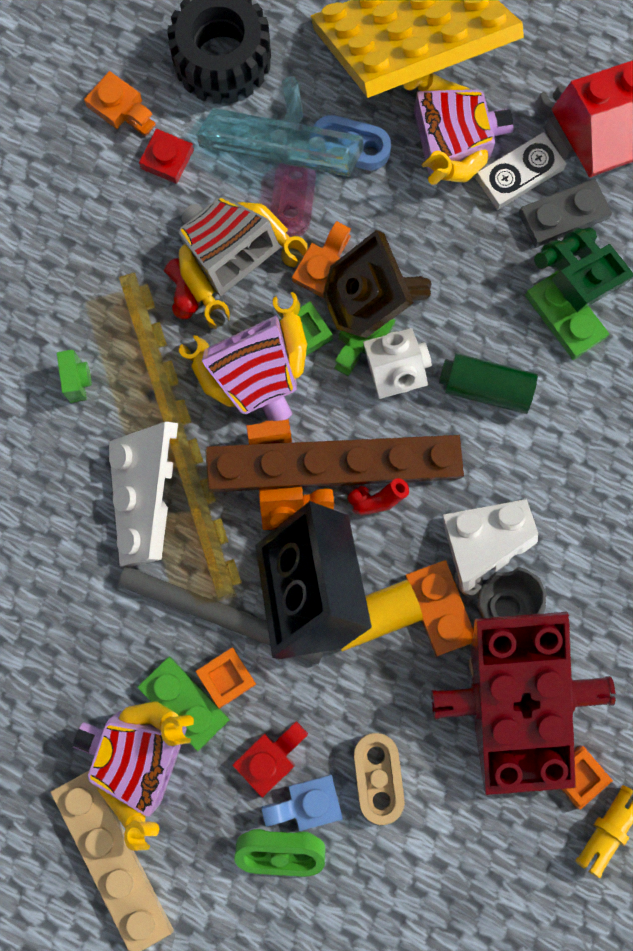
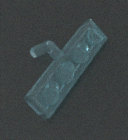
[196,76,364,177]

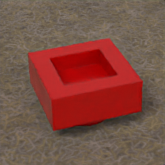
[139,128,194,184]

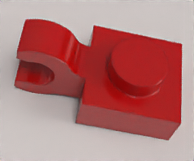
[232,721,309,798]

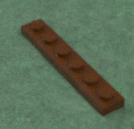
[205,435,464,493]

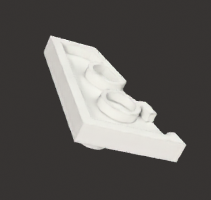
[108,422,178,567]

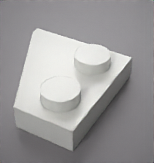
[443,499,538,592]

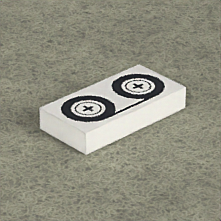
[475,132,567,210]

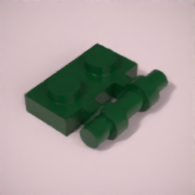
[534,227,633,313]

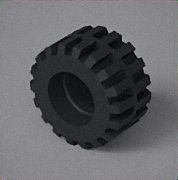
[167,0,271,104]

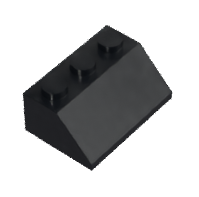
[255,501,372,660]

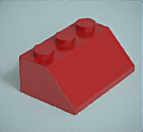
[551,60,633,178]

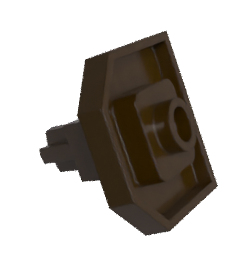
[323,230,432,338]

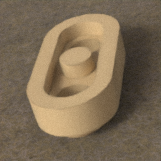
[354,733,405,825]

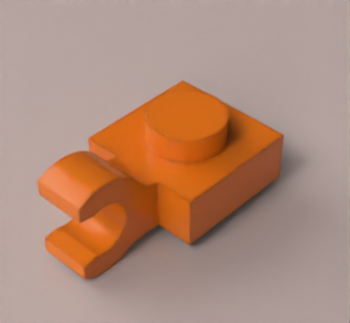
[84,71,156,136]
[292,221,351,298]

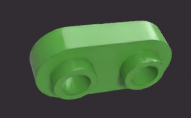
[234,829,326,877]

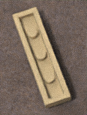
[50,770,174,951]

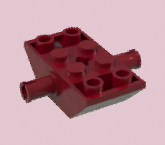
[431,612,616,795]

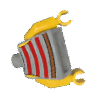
[178,197,307,329]

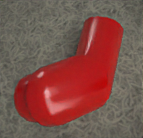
[164,258,201,320]
[347,478,409,516]

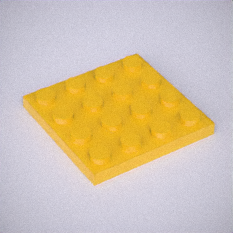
[310,0,524,98]

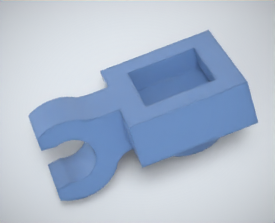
[261,774,343,831]

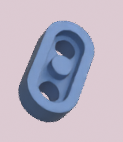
[312,115,391,170]

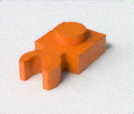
[259,486,334,530]

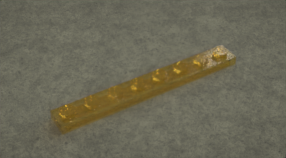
[119,272,242,601]

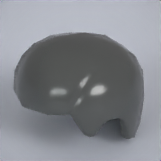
[477,567,547,618]

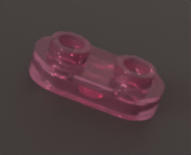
[271,157,316,237]

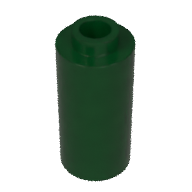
[439,353,538,414]

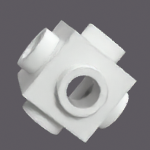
[363,328,432,399]

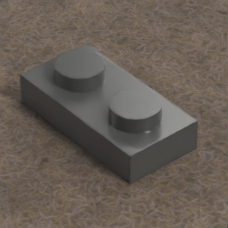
[519,178,612,248]

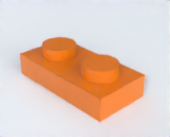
[405,560,473,657]

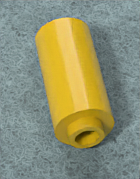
[341,579,423,652]

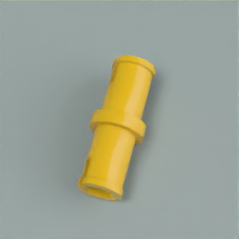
[575,785,633,879]

